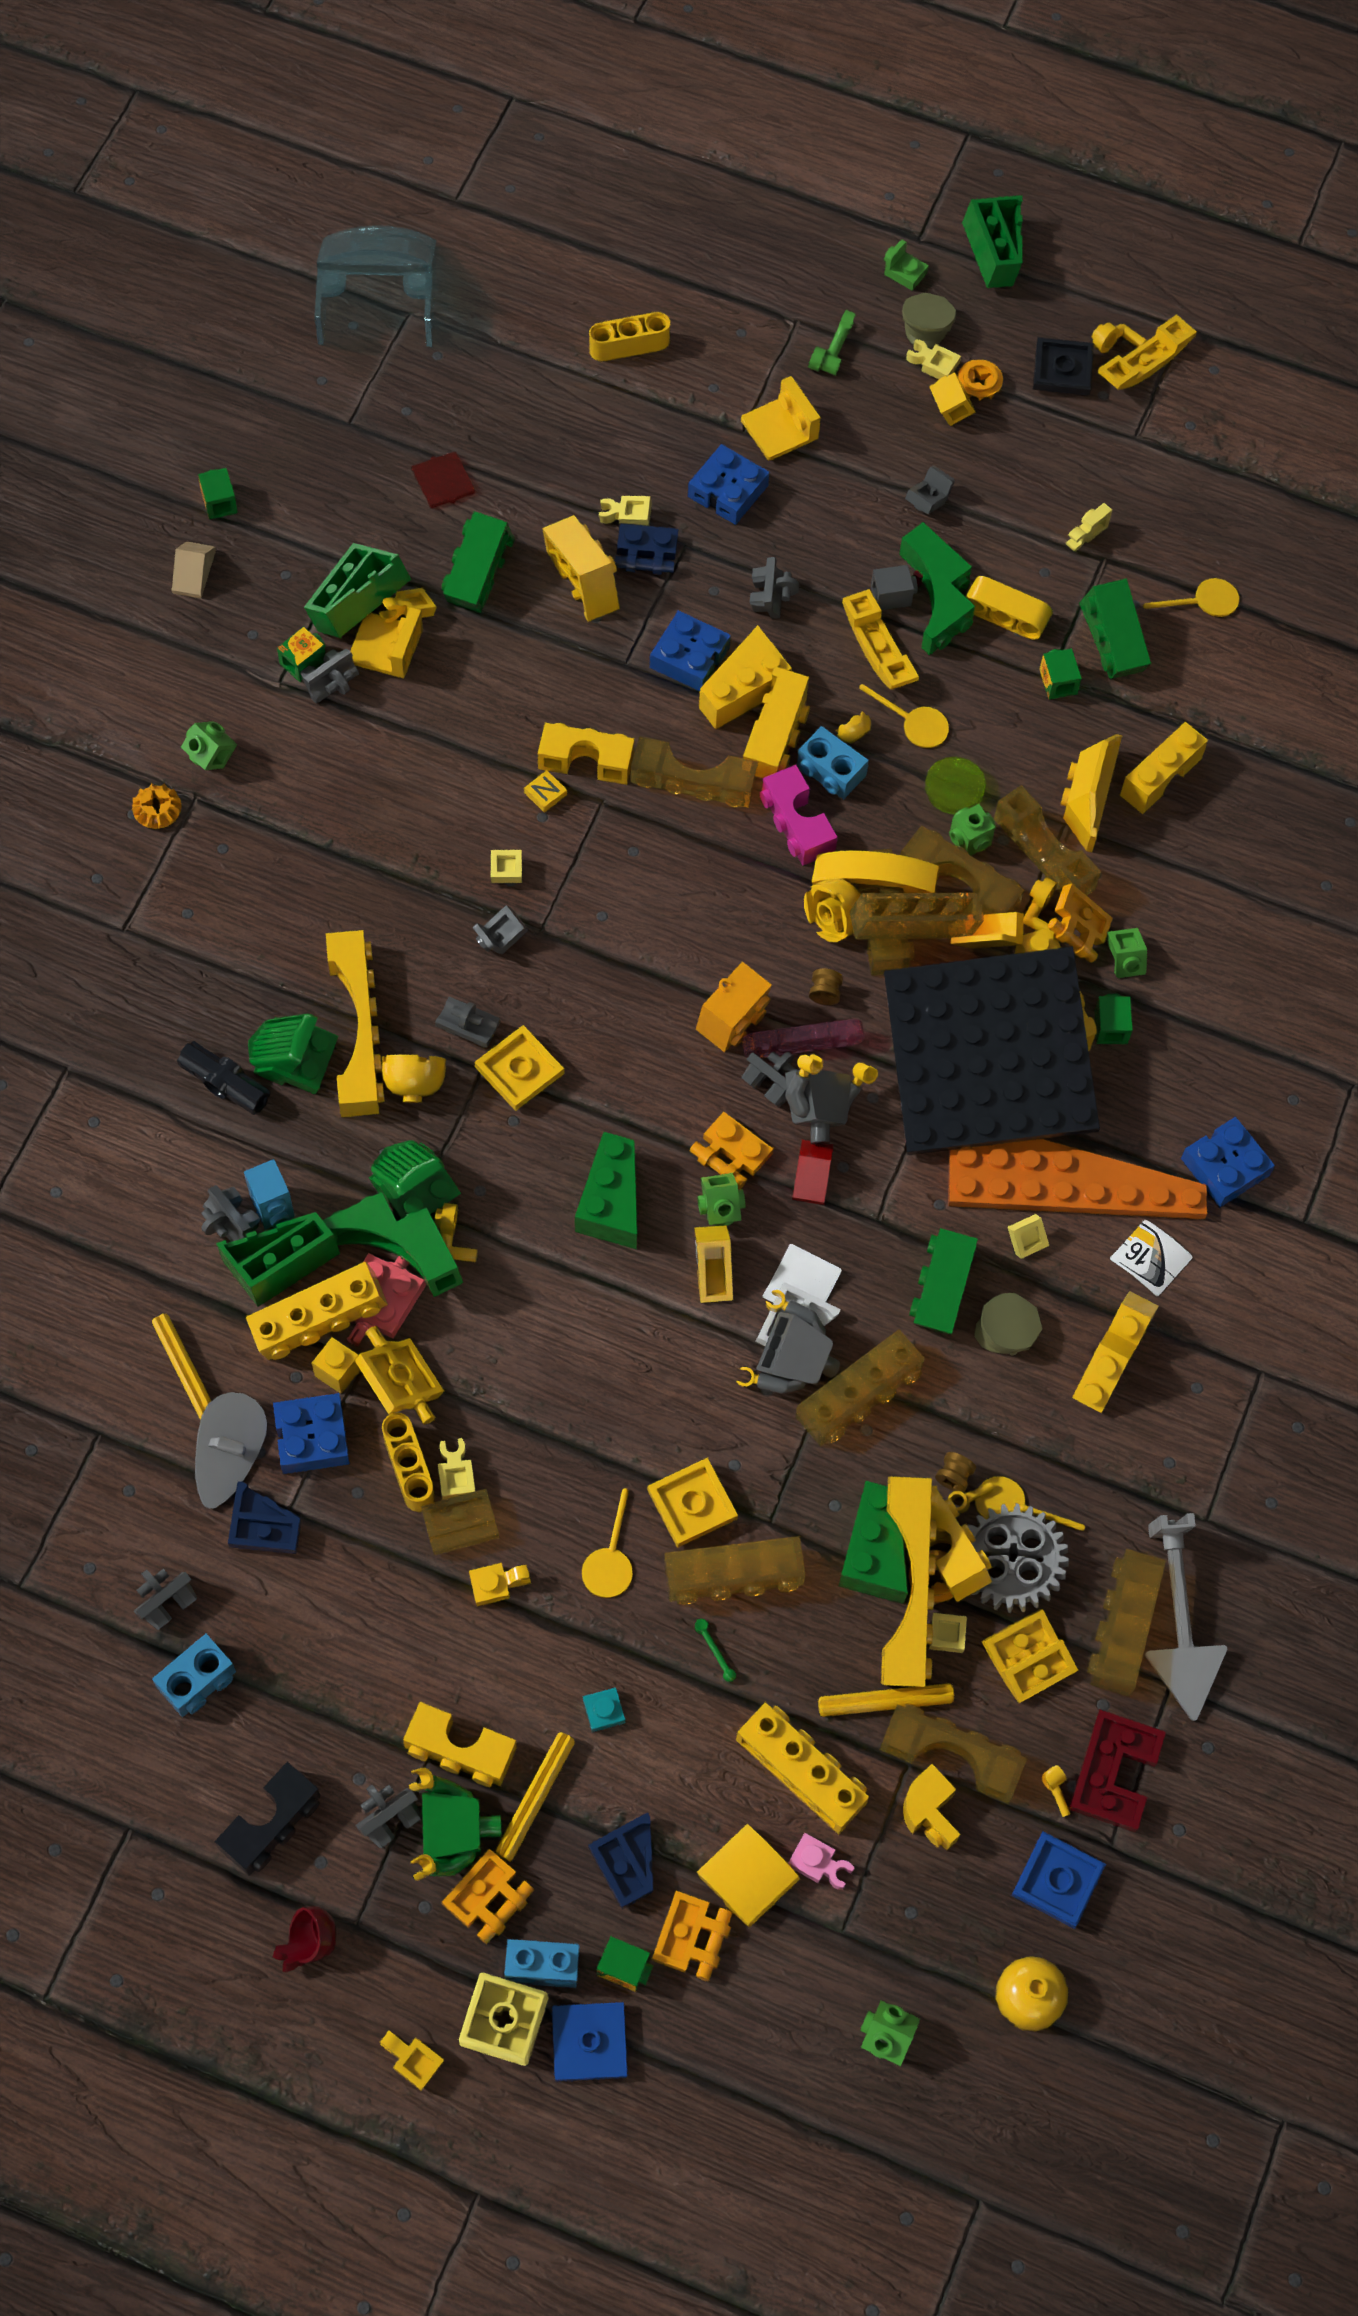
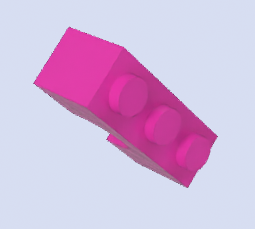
[760,765,838,866]

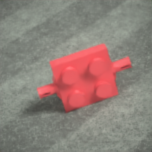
[347,1253,426,1346]

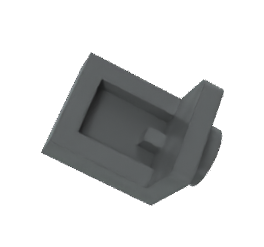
[905,465,955,514]
[473,905,529,955]

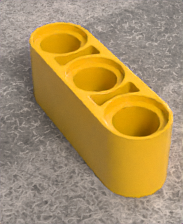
[589,312,670,361]
[965,576,1053,640]
[382,1412,435,1512]

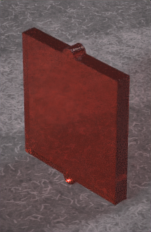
[411,451,475,509]

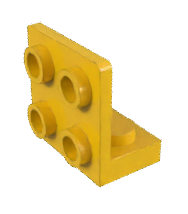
[741,376,821,461]
[350,607,423,679]

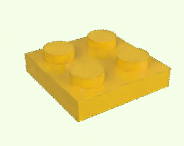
[475,1025,564,1111]
[647,1458,738,1548]

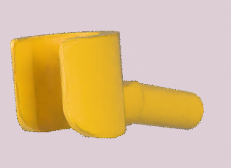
[948,1482,994,1513]
[1042,1765,1070,1817]

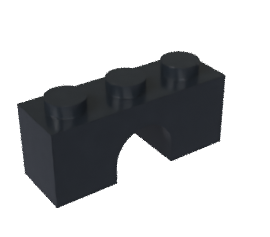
[215,1762,321,1876]

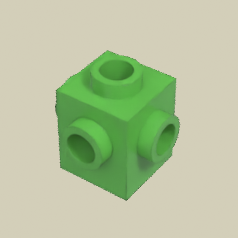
[181,721,237,770]
[949,804,996,858]
[697,1173,746,1226]
[860,2000,920,2066]

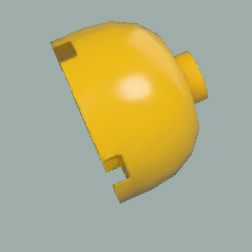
[804,878,865,943]
[382,1055,446,1103]
[996,1956,1068,2031]

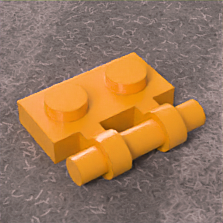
[1048,883,1113,963]
[689,1112,773,1189]
[442,1848,534,1944]
[652,1891,732,1981]

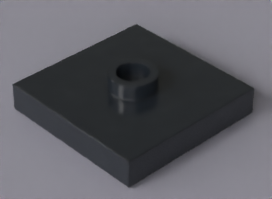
[1033,337,1094,396]

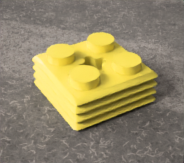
[459,1972,548,2066]

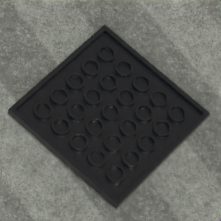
[884,946,1100,1155]

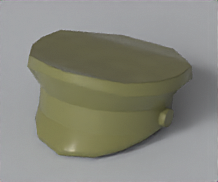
[902,292,957,348]
[974,1293,1043,1356]

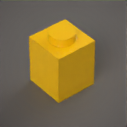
[929,372,975,426]
[312,1337,360,1394]

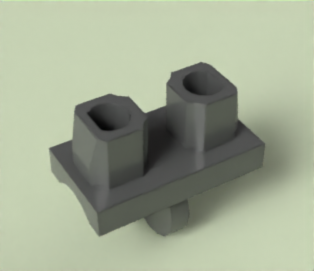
[750,557,799,619]
[301,648,359,704]
[435,997,501,1048]
[741,1051,797,1108]
[201,1185,260,1242]
[134,1569,198,1630]
[355,1784,422,1848]

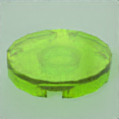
[924,757,986,814]

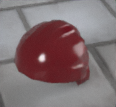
[273,1906,337,1972]

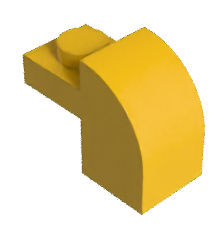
[903,1764,960,1851]

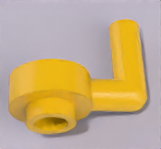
[1092,322,1147,353]
[1024,877,1058,938]
[435,1203,478,1262]

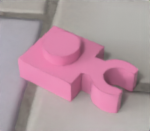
[788,1833,854,1890]

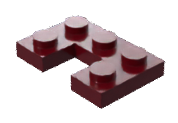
[1069,1709,1166,1833]

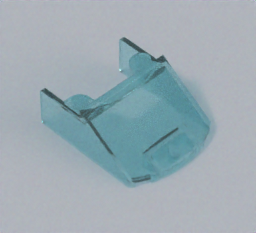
[315,226,437,347]

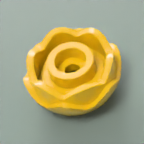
[836,711,871,744]

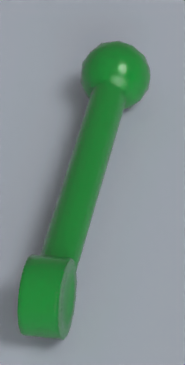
[695,1619,737,1682]

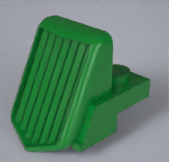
[248,1013,339,1095]
[368,1140,461,1220]

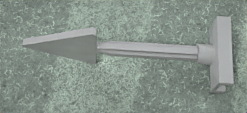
[1145,1513,1227,1721]

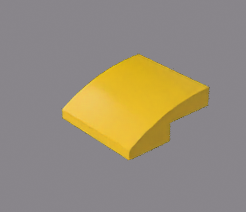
[981,1609,1078,1703]
[697,1824,800,1928]

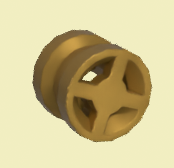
[809,968,843,1005]
[935,1452,976,1492]

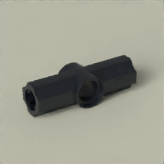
[177,1041,270,1115]

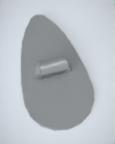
[195,1392,267,1509]

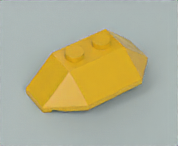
[1060,734,1123,852]

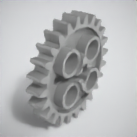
[968,1503,1069,1613]

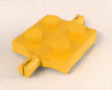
[355,1326,444,1425]

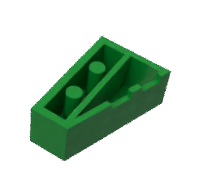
[962,195,1022,288]
[442,511,515,613]
[304,543,411,638]
[1079,578,1151,679]
[575,1131,637,1250]
[216,1212,340,1307]
[909,1228,978,1335]
[838,1481,908,1604]

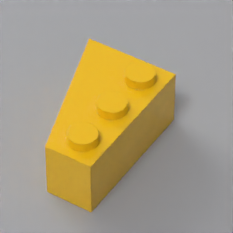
[542,515,620,622]
[699,625,792,729]
[742,666,810,778]

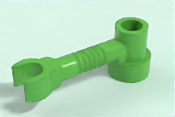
[808,310,856,376]

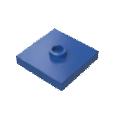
[1011,1831,1106,1929]
[552,2002,627,2082]

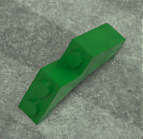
[899,522,975,655]
[323,1192,463,1297]

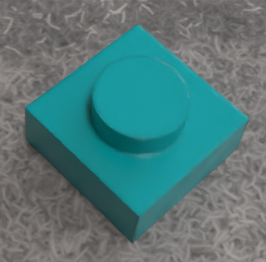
[583,1687,625,1732]

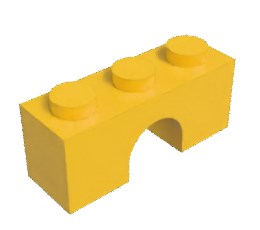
[1120,722,1208,814]
[538,723,635,785]
[930,1490,992,1602]
[403,1702,517,1787]

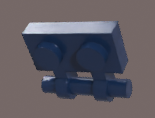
[615,523,678,575]

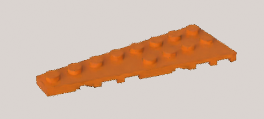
[948,1139,1207,1219]

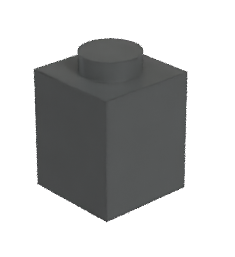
[871,565,918,610]

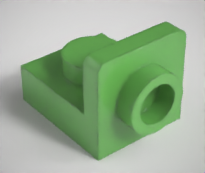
[884,239,929,291]
[1107,928,1147,978]

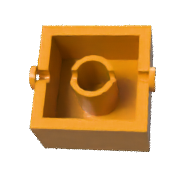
[696,961,772,1053]

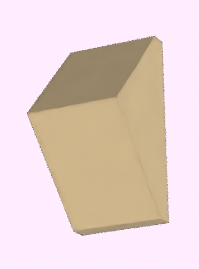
[172,542,216,599]

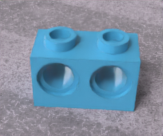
[797,726,869,800]
[244,1159,295,1230]
[152,1634,236,1718]
[504,1939,579,1988]

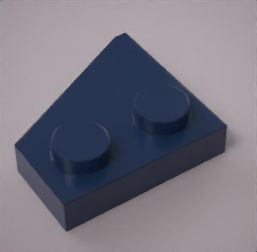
[228,1481,301,1554]
[588,1812,653,1910]

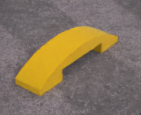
[1098,315,1197,390]
[842,589,919,690]
[812,851,939,896]

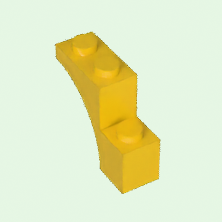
[1072,1291,1159,1413]

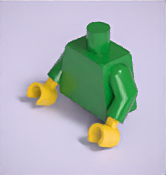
[409,1768,502,1881]

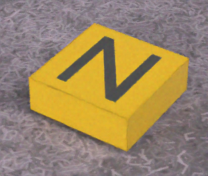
[524,770,567,813]

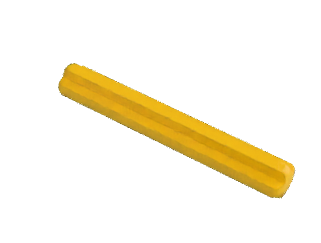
[152,1314,211,1420]
[818,1683,954,1717]
[496,1732,574,1862]

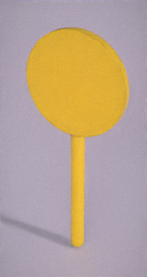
[1143,578,1239,617]
[859,684,949,748]
[975,1476,1085,1531]
[582,1488,633,1598]

